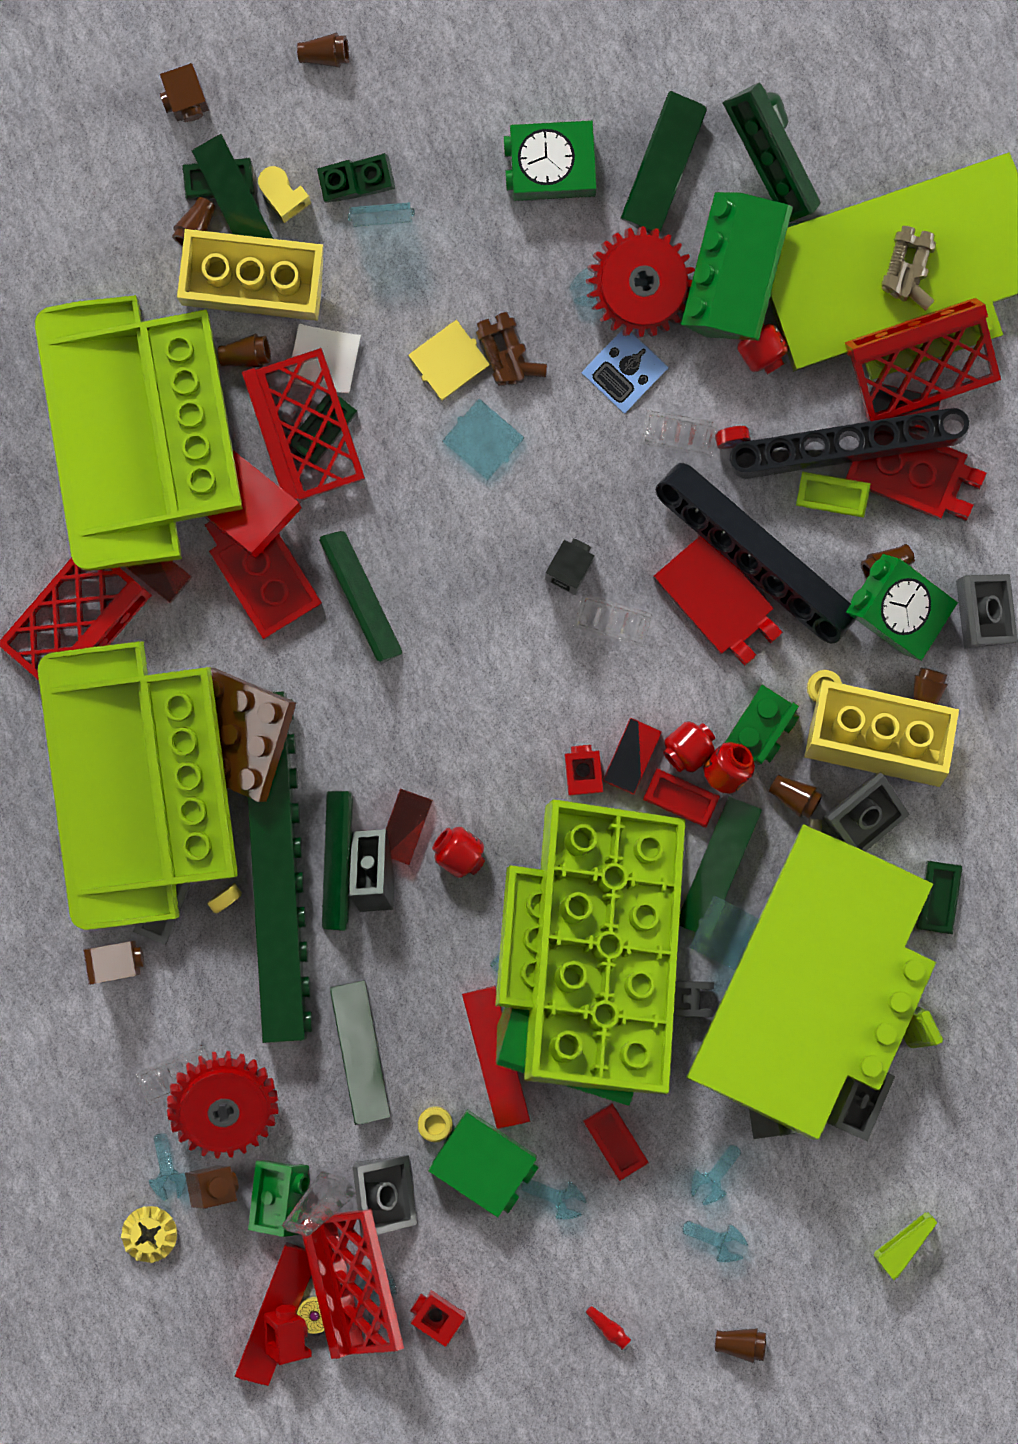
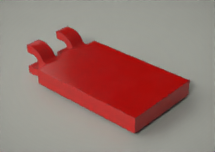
[845,431,987,521]
[204,450,302,558]
[204,522,322,639]
[653,536,783,667]

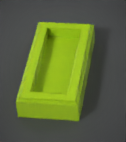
[796,471,871,518]

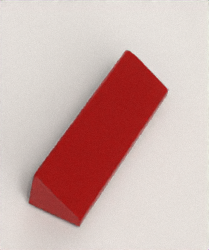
[462,985,531,1129]
[234,1242,311,1386]

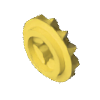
[121,1206,177,1263]

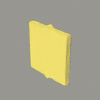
[408,320,490,401]

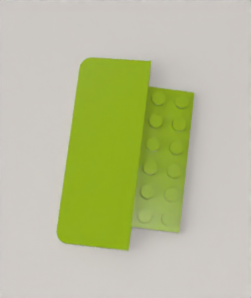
[35,295,243,571]
[38,641,238,930]

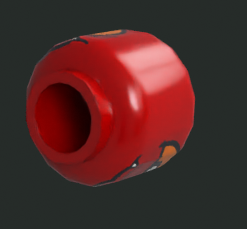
[703,742,755,794]

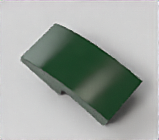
[317,153,396,203]

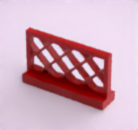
[844,298,1001,421]
[242,348,365,503]
[0,557,152,681]
[299,1209,404,1359]

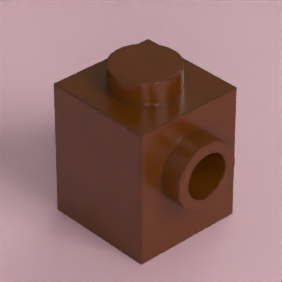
[160,63,210,122]
[185,1165,239,1209]

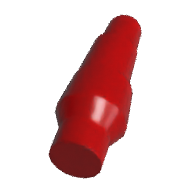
[586,1306,631,1350]

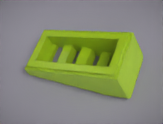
[903,1006,943,1048]
[873,1212,938,1280]

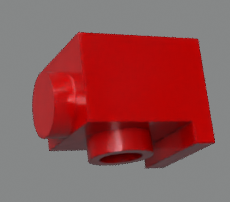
[564,745,603,796]
[410,1290,466,1347]
[263,1305,312,1365]

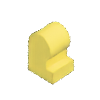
[258,166,311,223]

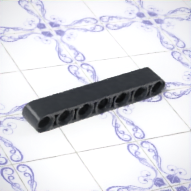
[730,408,969,479]
[655,463,856,644]

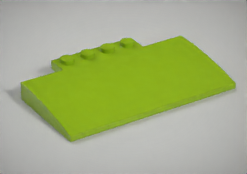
[769,152,1018,380]
[495,799,685,1095]
[686,825,936,1140]

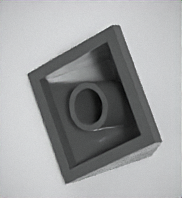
[956,574,1018,649]
[822,772,910,852]
[352,1155,417,1237]

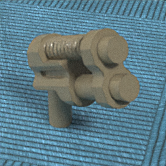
[881,226,936,311]

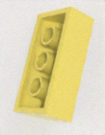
[177,229,323,321]
[804,680,959,787]

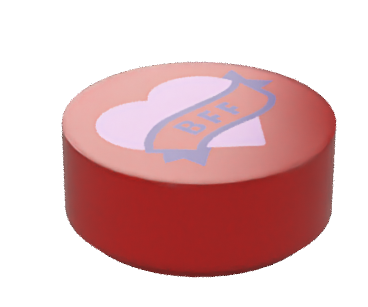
[715,426,751,449]

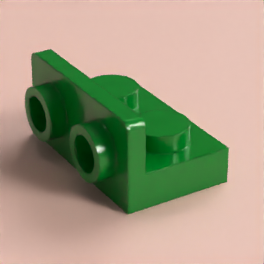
[724,685,800,765]
[248,1160,310,1237]

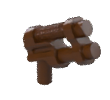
[476,312,547,386]

